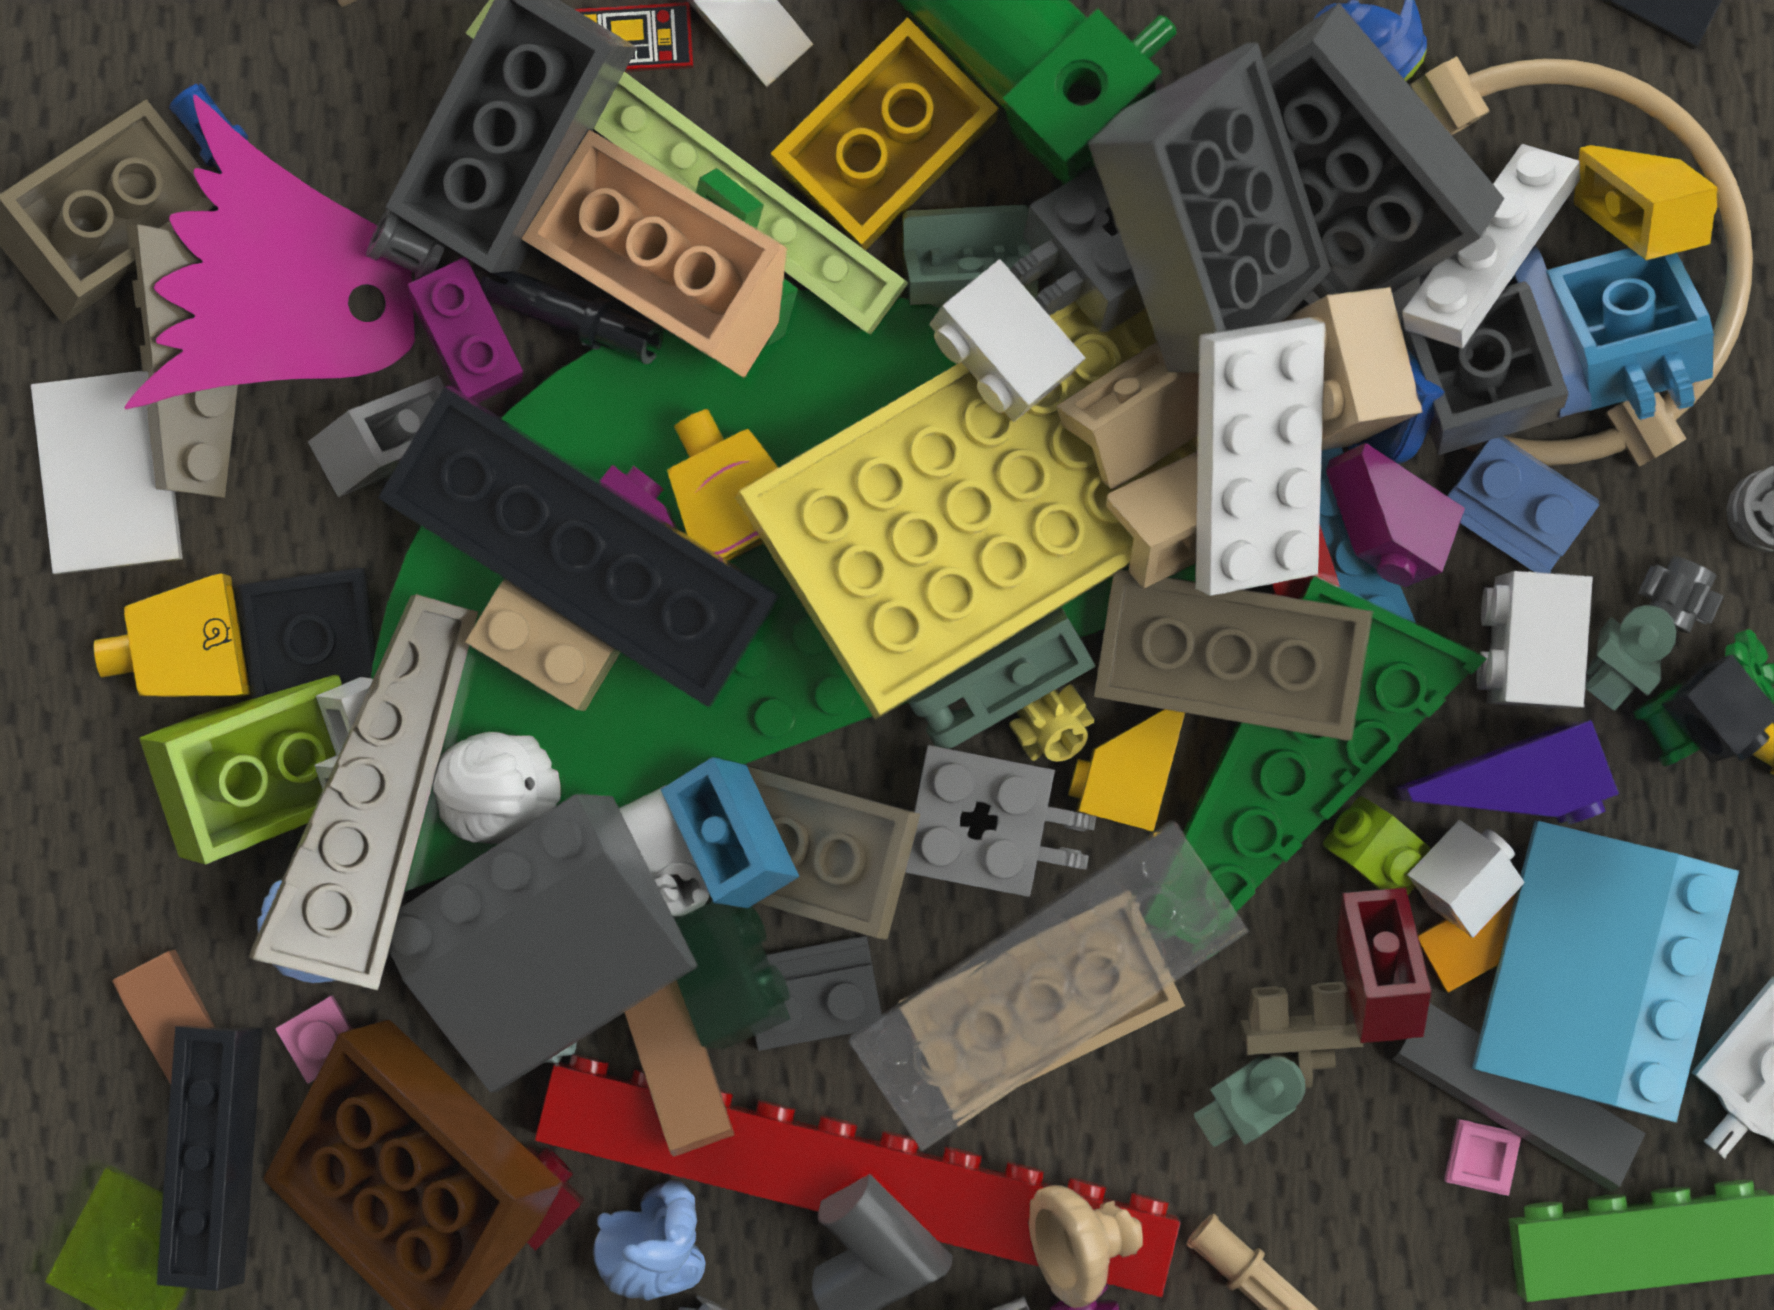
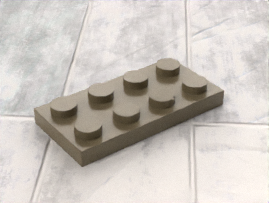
[1094,570,1373,741]

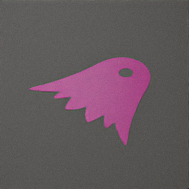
[124,95,415,410]

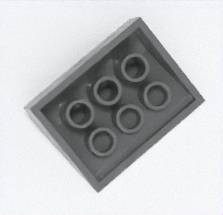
[1263,3,1505,299]
[1089,43,1331,373]
[389,794,698,1093]

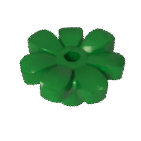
[1725,629,1774,704]

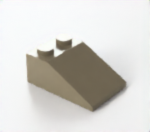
[0,99,217,324]

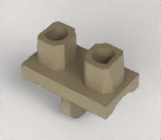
[1240,982,1363,1089]

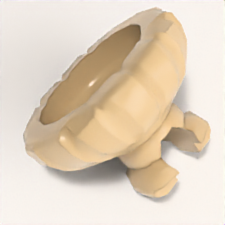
[1029,1185,1143,1309]

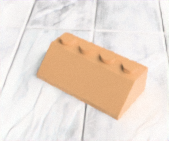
[521,129,787,378]

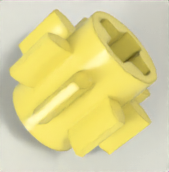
[1009,684,1094,762]

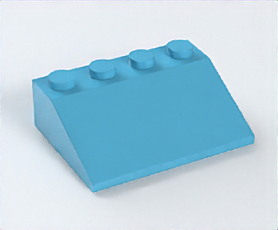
[1472,821,1739,1122]

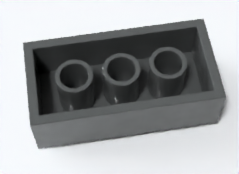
[386,0,637,273]

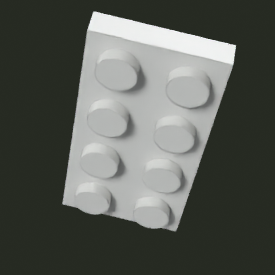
[1196,318,1325,596]

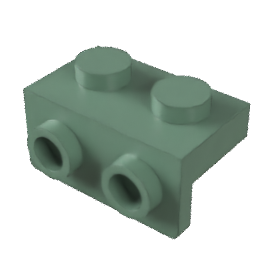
[902,205,1038,308]

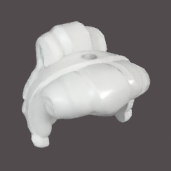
[432,732,561,844]

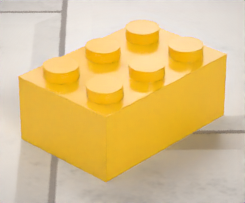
[770,17,999,251]

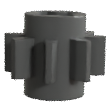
[1638,556,1724,634]

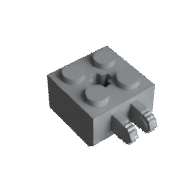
[905,745,1097,897]

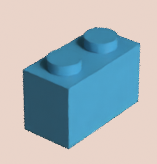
[661,757,800,908]

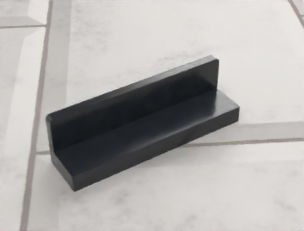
[157,1025,263,1291]

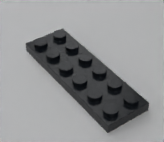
[378,386,781,708]

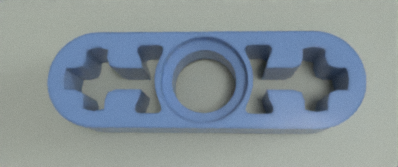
[1507,246,1591,418]

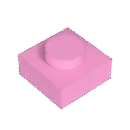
[275,995,353,1084]

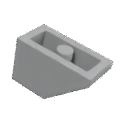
[308,375,444,498]

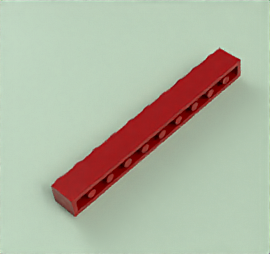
[535,1054,1181,1297]

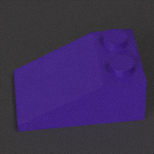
[1392,720,1619,824]

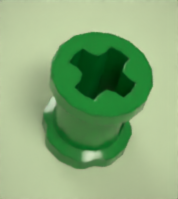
[1631,683,1699,767]

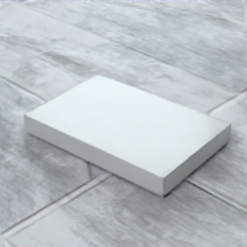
[31,371,183,575]

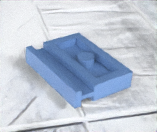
[1447,436,1600,574]

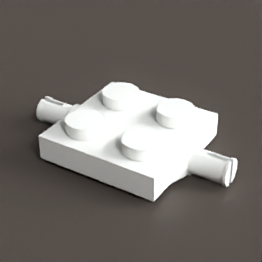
[1691,976,1774,1159]

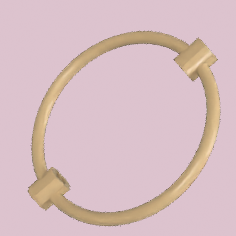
[1409,56,1753,468]

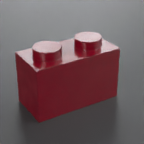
[1336,887,1431,1043]

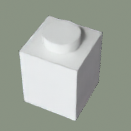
[1407,820,1525,938]

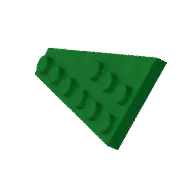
[1142,575,1487,948]

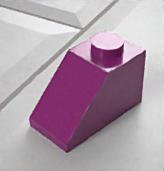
[1326,443,1465,587]

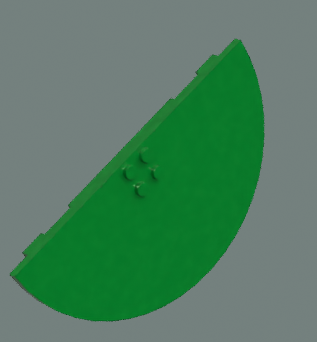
[371,290,1196,892]

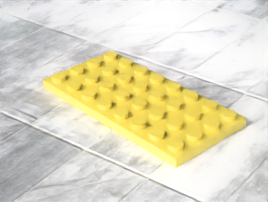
[735,301,1198,719]

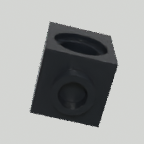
[1662,655,1774,763]

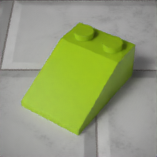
[139,675,342,865]

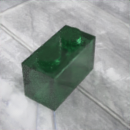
[675,902,791,1050]

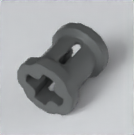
[366,209,446,280]

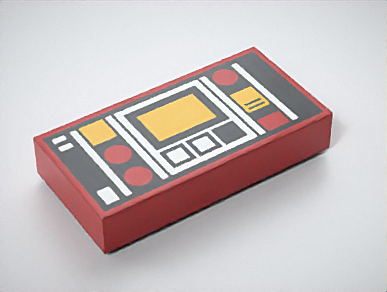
[575,2,694,72]

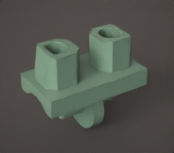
[1585,605,1676,711]
[1194,1054,1305,1147]

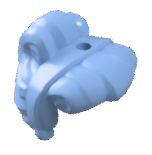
[593,1180,706,1300]

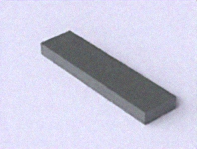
[1392,1004,1646,1192]

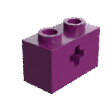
[408,257,523,404]

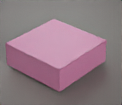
[1444,1118,1521,1196]

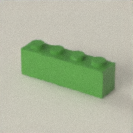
[1509,1180,1774,1302]

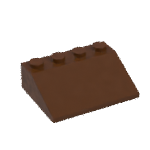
[263,1019,563,1310]

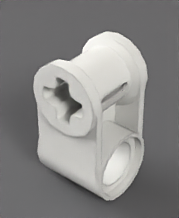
[619,785,709,917]

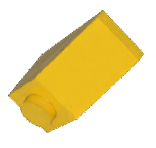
[1574,145,1718,260]
[1068,709,1185,832]

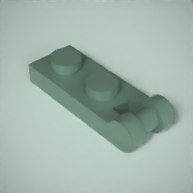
[906,607,1096,749]

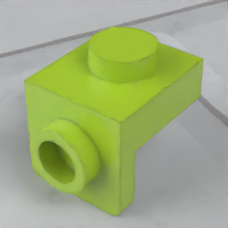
[1323,796,1431,895]

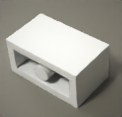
[929,259,1085,422]

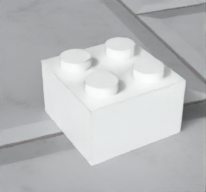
[1477,571,1592,709]

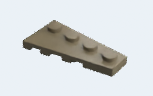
[126,224,238,498]

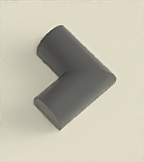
[812,1174,953,1310]

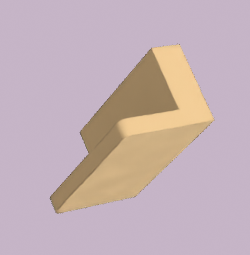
[1056,342,1199,489]
[1106,451,1198,589]

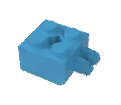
[1546,248,1713,420]

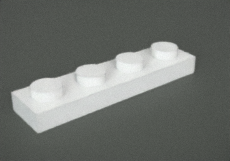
[1403,144,1580,348]

